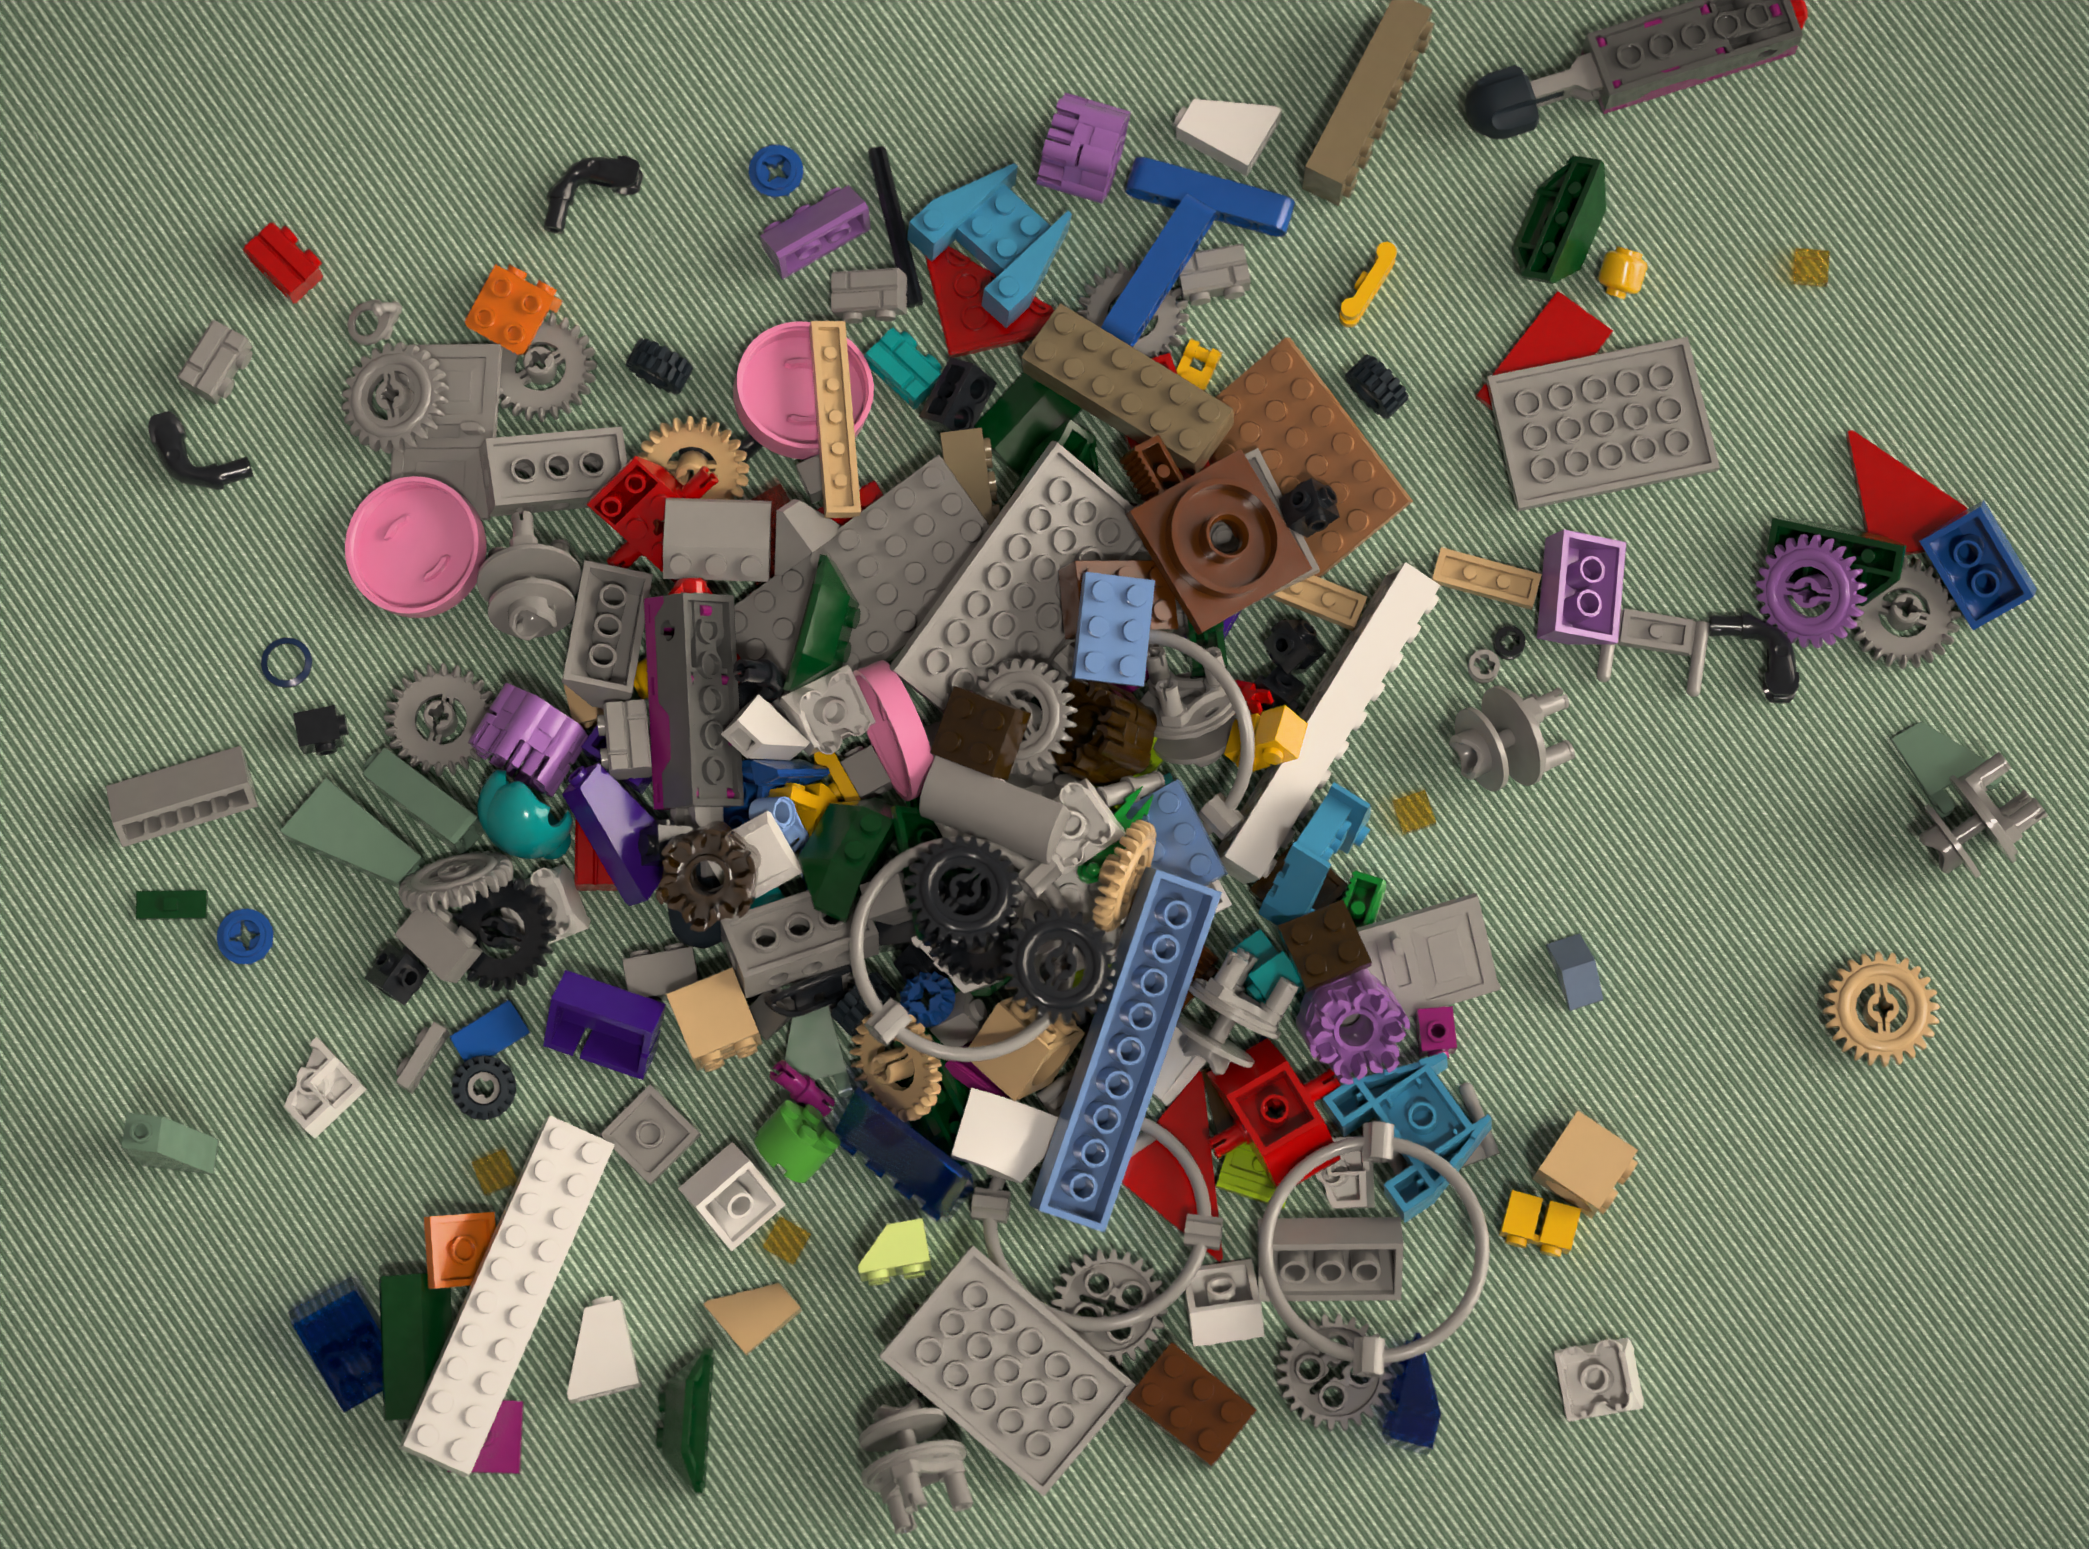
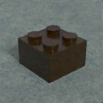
[930,686,1032,780]

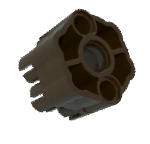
[1051,679,1157,787]
[656,821,761,932]

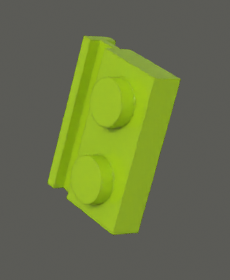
[1216,1143,1287,1209]

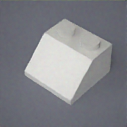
[678,1142,785,1252]
[1181,1259,1264,1347]

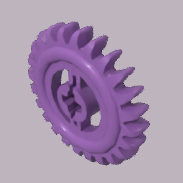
[1756,534,1867,648]

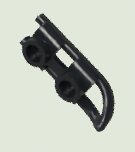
[765,964,852,1017]

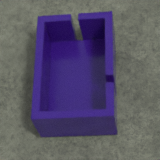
[543,970,666,1080]

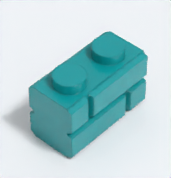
[864,328,942,409]

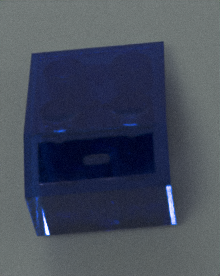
[288,1277,383,1413]
[1381,1333,1441,1455]

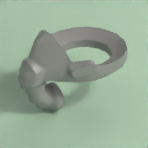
[347,299,402,345]

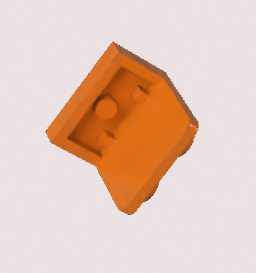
[465,264,563,355]

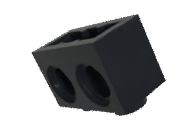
[919,357,997,434]

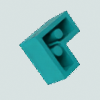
[1225,929,1302,1004]

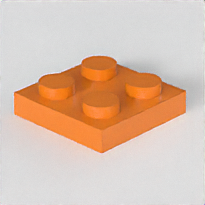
[424,1212,496,1289]

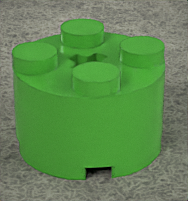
[754,1100,841,1183]

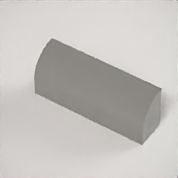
[106,746,258,847]
[919,756,1071,865]

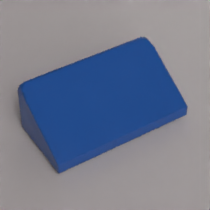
[751,759,830,786]
[449,1000,530,1062]

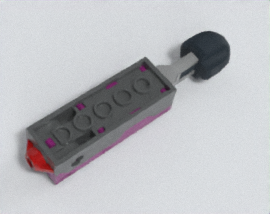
[1464,0,1808,139]
[644,578,744,949]

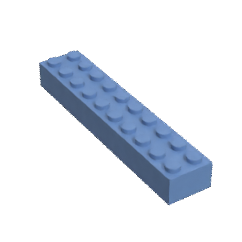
[1029,867,1222,1232]

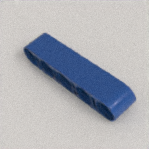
[1125,157,1295,237]
[1101,194,1217,347]

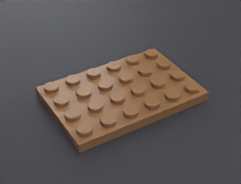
[1209,337,1413,578]

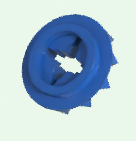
[749,145,804,199]
[217,909,274,965]
[900,971,956,1028]

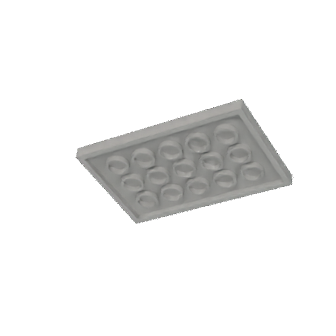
[1486,337,1720,511]
[878,1245,1137,1497]

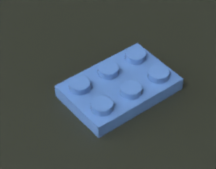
[1072,572,1155,687]
[1126,779,1228,886]

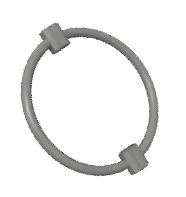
[1051,629,1255,840]
[849,837,1078,1062]
[971,1114,1223,1332]
[1258,1122,1490,1377]

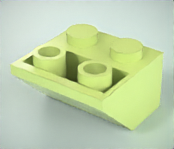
[858,1218,932,1286]

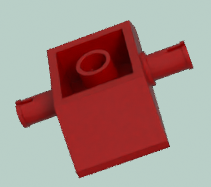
[587,456,719,583]
[1206,1038,1341,1189]

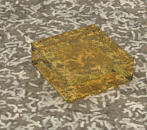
[1792,248,1830,287]
[1391,790,1437,835]
[471,1149,517,1197]
[762,1217,811,1266]

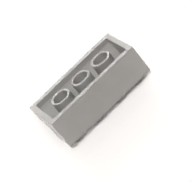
[562,560,653,709]
[1257,1217,1403,1302]

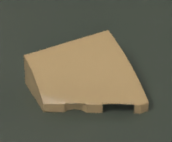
[703,1283,802,1356]

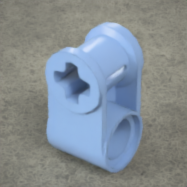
[749,797,809,853]

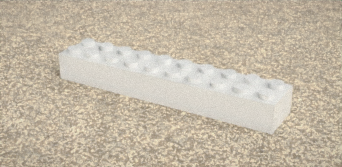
[1216,562,1440,884]
[399,1116,615,1477]

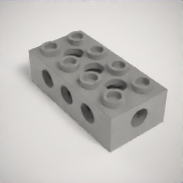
[479,427,627,517]
[720,891,879,998]

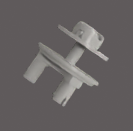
[477,511,582,641]
[1140,647,1236,768]
[1449,686,1575,791]
[1919,752,2048,878]
[1176,948,1299,1075]
[859,1398,973,1534]

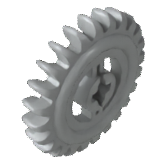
[1076,260,1189,358]
[490,312,597,422]
[341,342,449,454]
[1852,556,1962,669]
[977,658,1078,775]
[383,663,493,777]
[398,851,514,913]

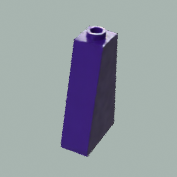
[562,763,664,906]

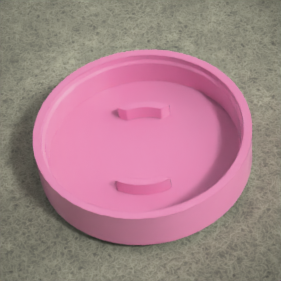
[733,321,874,459]
[345,476,487,618]
[853,660,934,801]

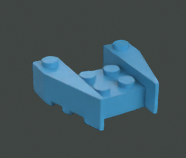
[907,163,1072,328]
[1258,782,1371,926]
[1323,1053,1492,1223]

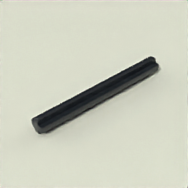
[868,146,923,308]

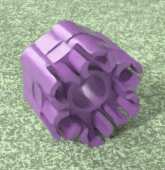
[1036,92,1131,204]
[468,683,589,798]
[1296,968,1410,1084]

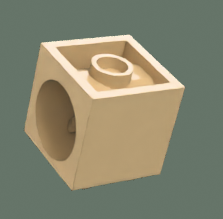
[666,967,763,1072]
[969,996,1085,1102]
[1532,1111,1638,1219]

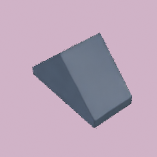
[1546,933,1603,1011]

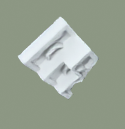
[951,1088,1059,1184]

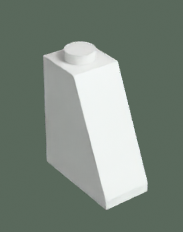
[1174,99,1282,177]
[567,1296,642,1404]

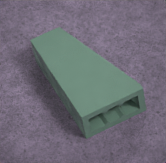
[362,747,484,855]
[280,778,426,888]
[121,1112,219,1175]

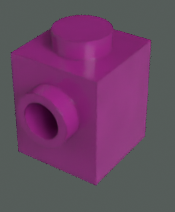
[1415,1006,1457,1059]

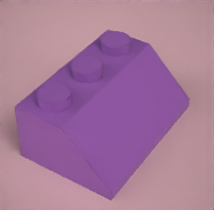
[760,185,871,280]
[1537,529,1626,645]

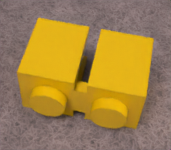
[1224,705,1308,772]
[1498,1190,1581,1258]

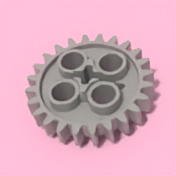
[1052,1249,1168,1366]
[1276,1314,1393,1432]

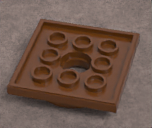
[1126,449,1312,635]

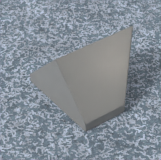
[775,499,842,576]

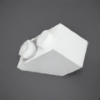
[721,694,810,761]

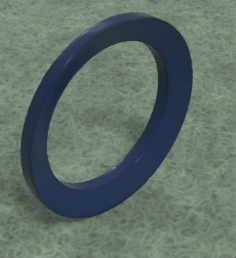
[261,638,312,688]

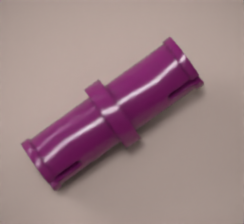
[770,1060,835,1117]

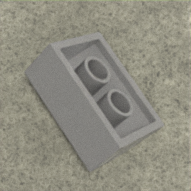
[663,498,772,582]

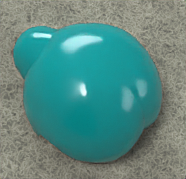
[477,770,573,860]

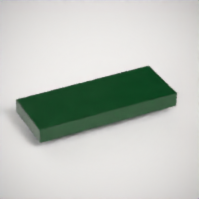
[136,890,208,920]

